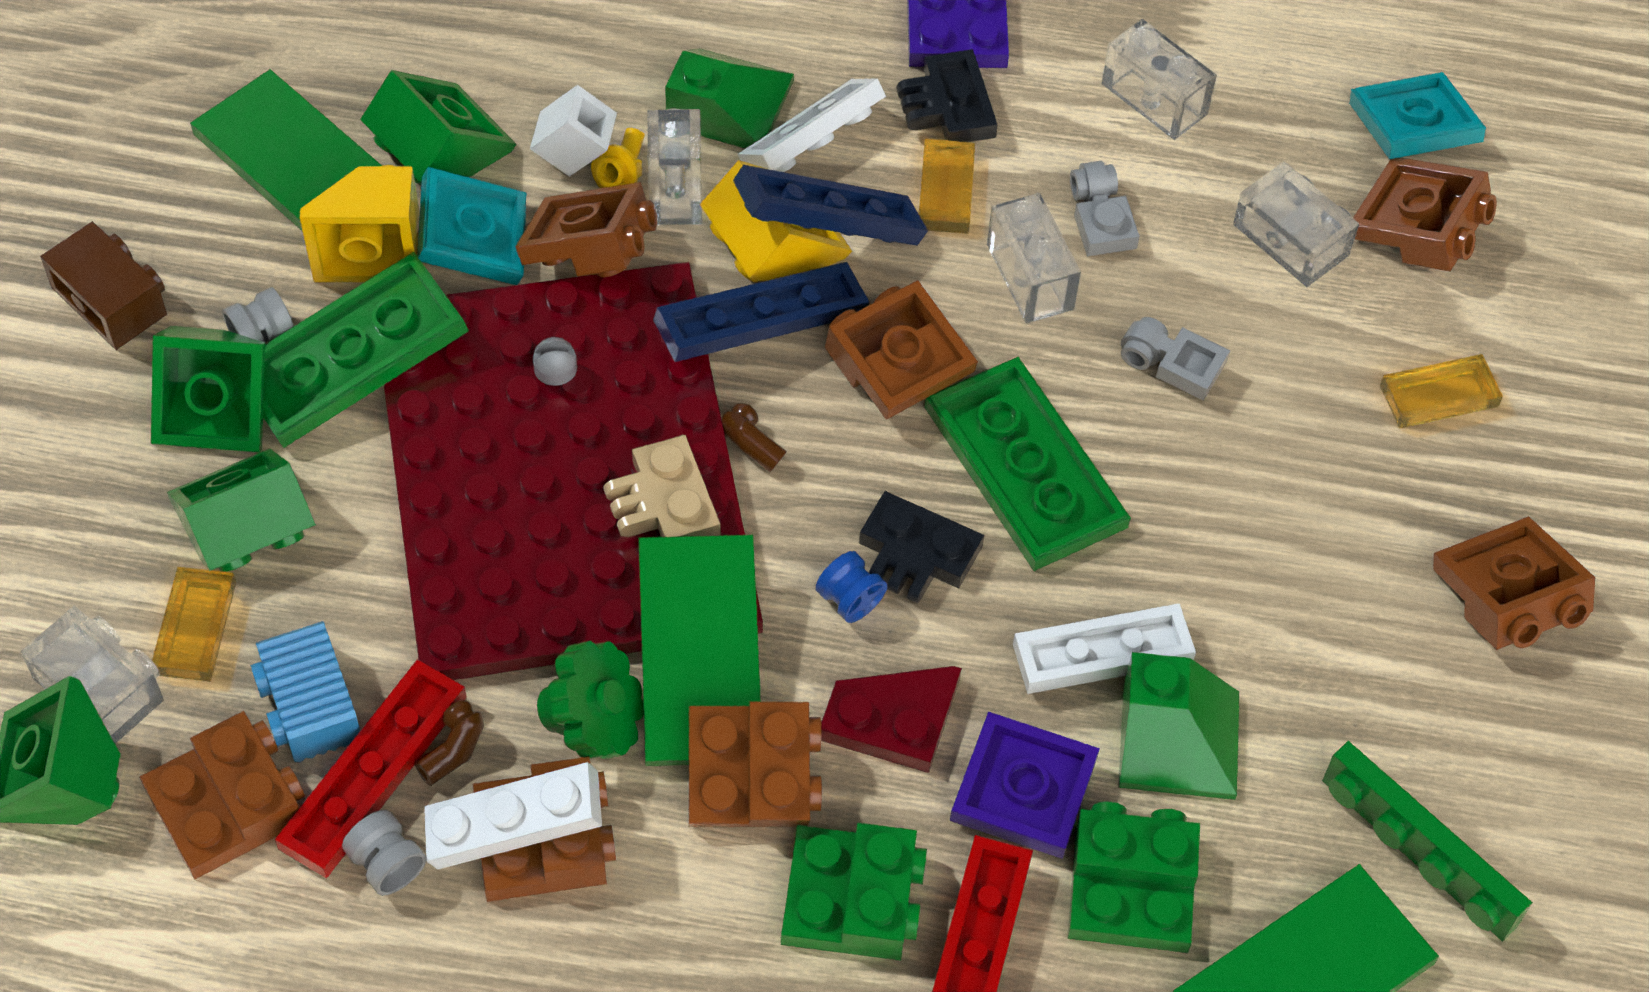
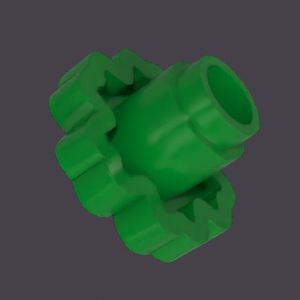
[537,641,644,759]

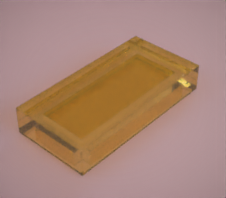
[919,139,975,234]
[1380,354,1503,429]
[150,567,236,682]

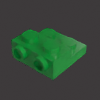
[1067,801,1200,953]
[781,822,927,961]

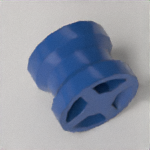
[815,551,888,623]

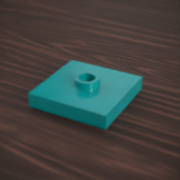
[1349,72,1486,160]
[417,167,527,285]

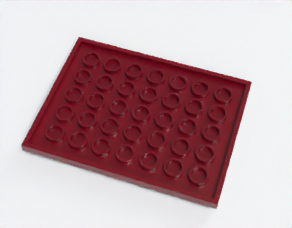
[384,262,763,680]

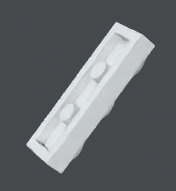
[738,79,886,172]
[1013,603,1196,694]
[424,762,602,869]

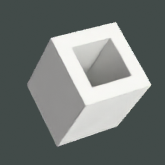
[530,85,617,177]

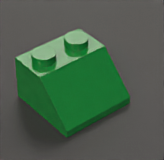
[360,70,517,185]
[167,448,316,572]

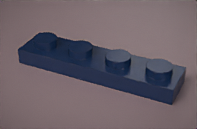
[733,165,928,246]
[653,262,869,362]

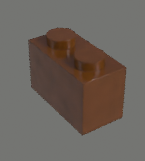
[40,221,167,350]

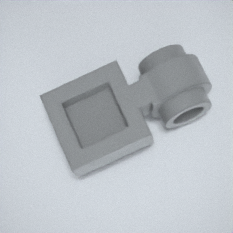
[1070,161,1140,257]
[1121,317,1230,401]

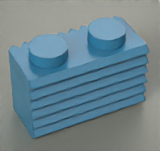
[250,621,360,762]

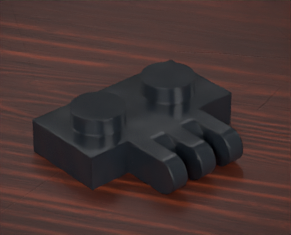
[896,49,998,145]
[859,491,985,603]

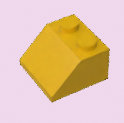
[700,160,852,282]
[299,165,420,282]

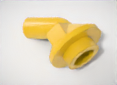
[591,128,645,188]

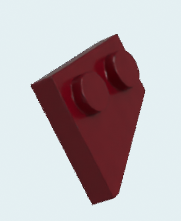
[821,666,962,773]

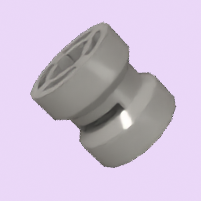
[222,287,294,342]
[342,810,426,896]

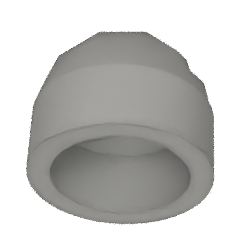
[533,337,577,386]

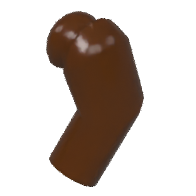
[722,403,787,473]
[414,700,484,786]

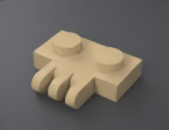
[603,435,720,537]

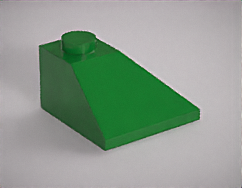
[665,48,794,149]
[151,326,265,453]
[1118,652,1239,800]
[0,676,121,825]

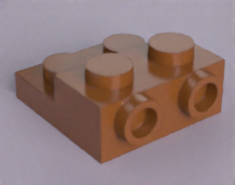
[1349,157,1497,272]
[515,182,657,277]
[824,280,978,420]
[1433,516,1595,650]
[688,702,822,827]
[139,711,305,880]
[473,756,616,902]

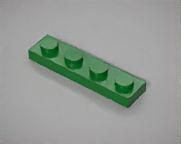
[1322,740,1533,942]

